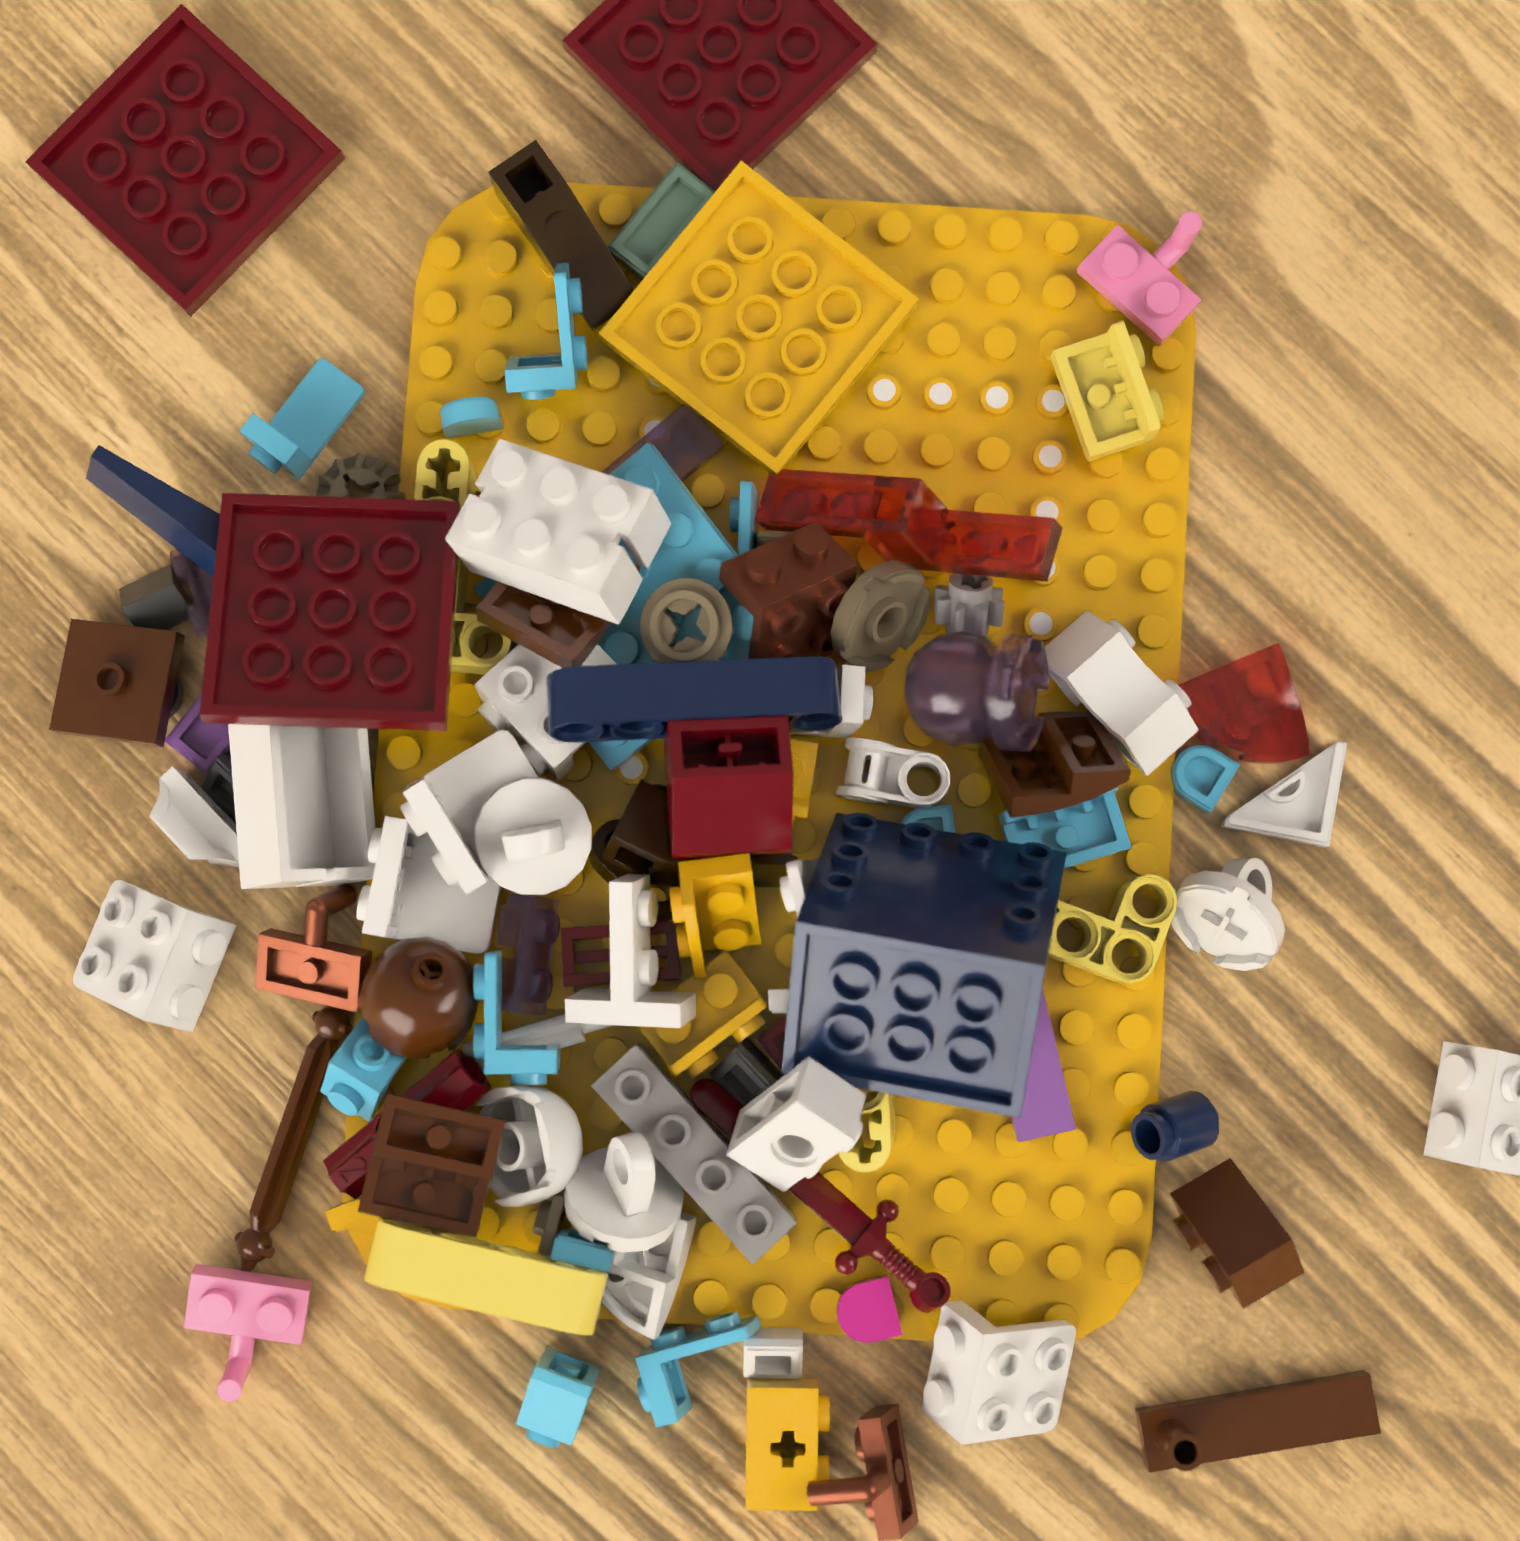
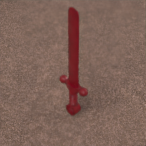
[690,1078,951,1313]

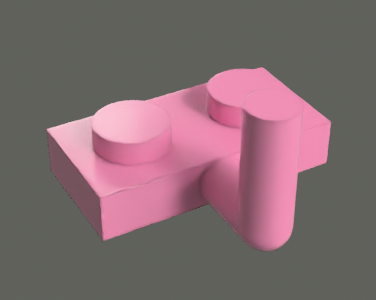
[1076,211,1202,347]
[184,1264,313,1402]

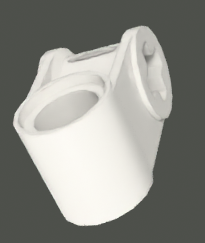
[836,737,950,809]

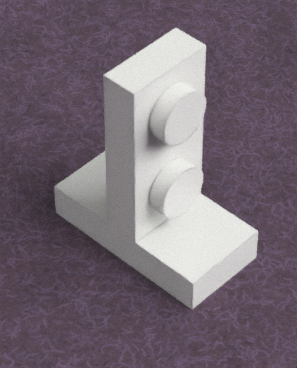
[565,874,696,1028]

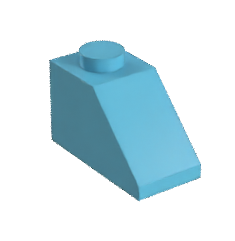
[516,1346,601,1448]

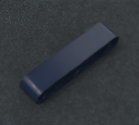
[546,656,842,742]

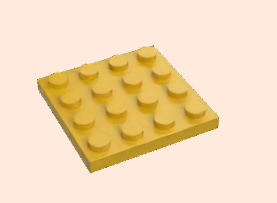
[598,161,919,479]

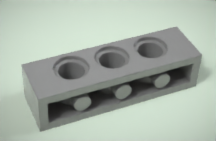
[591,1043,797,1265]

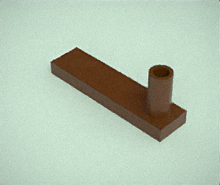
[1135,1370,1381,1473]

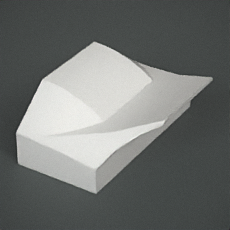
[150,766,239,868]

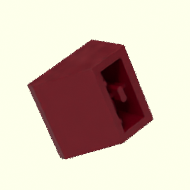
[664,716,793,859]

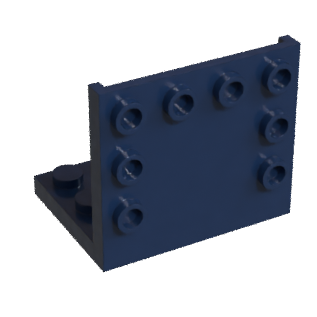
[781,813,1067,1118]

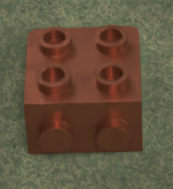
[719,521,858,659]

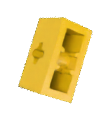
[745,1378,830,1511]

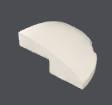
[571,1212,697,1340]

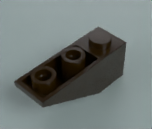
[488,140,634,330]
[601,779,798,887]

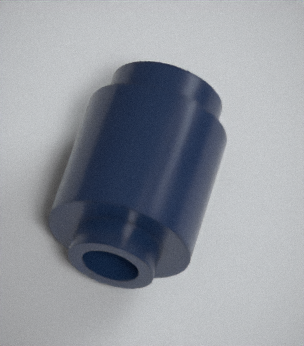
[1131,1091,1219,1162]

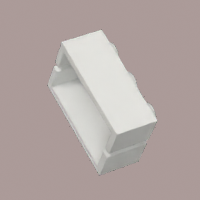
[445,439,672,625]
[228,724,376,889]

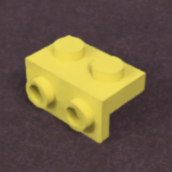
[1050,321,1164,462]

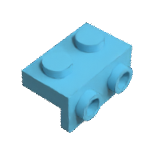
[997,787,1132,868]

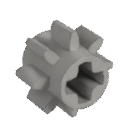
[933,570,1005,642]

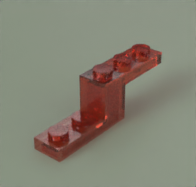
[755,469,1063,582]

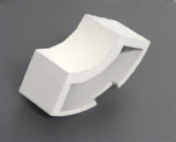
[1036,610,1199,776]

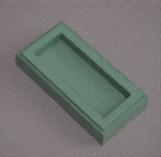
[607,162,715,280]

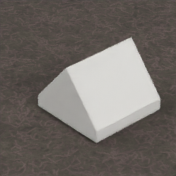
[744,1327,803,1379]

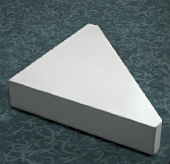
[1221,741,1347,848]

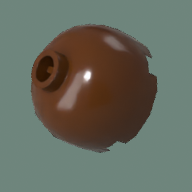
[358,937,479,1059]

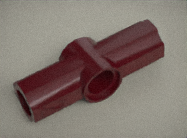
[323,1048,492,1200]

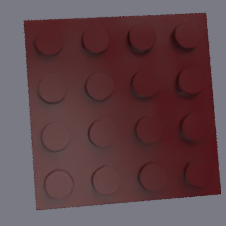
[562,0,877,192]
[25,4,345,317]
[199,493,461,731]

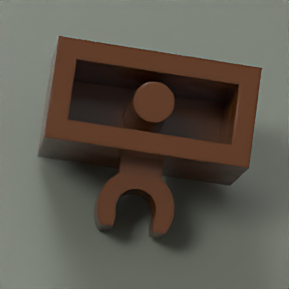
[1170,1158,1305,1309]

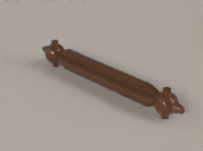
[235,1006,353,1272]

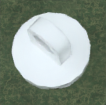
[475,778,592,895]
[1171,858,1285,971]
[564,1132,684,1253]

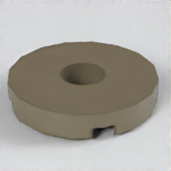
[831,560,931,672]

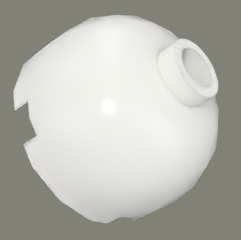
[475,1085,583,1207]

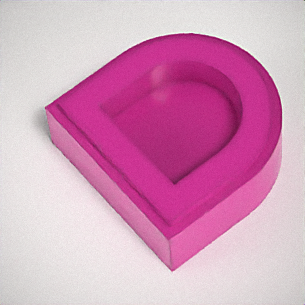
[837,1274,903,1343]

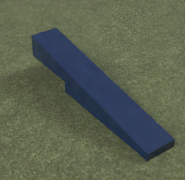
[86,445,220,577]

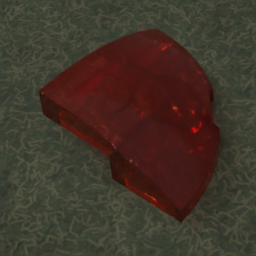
[1178,643,1310,764]

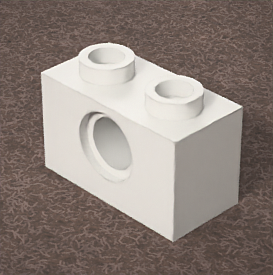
[726,1057,866,1192]

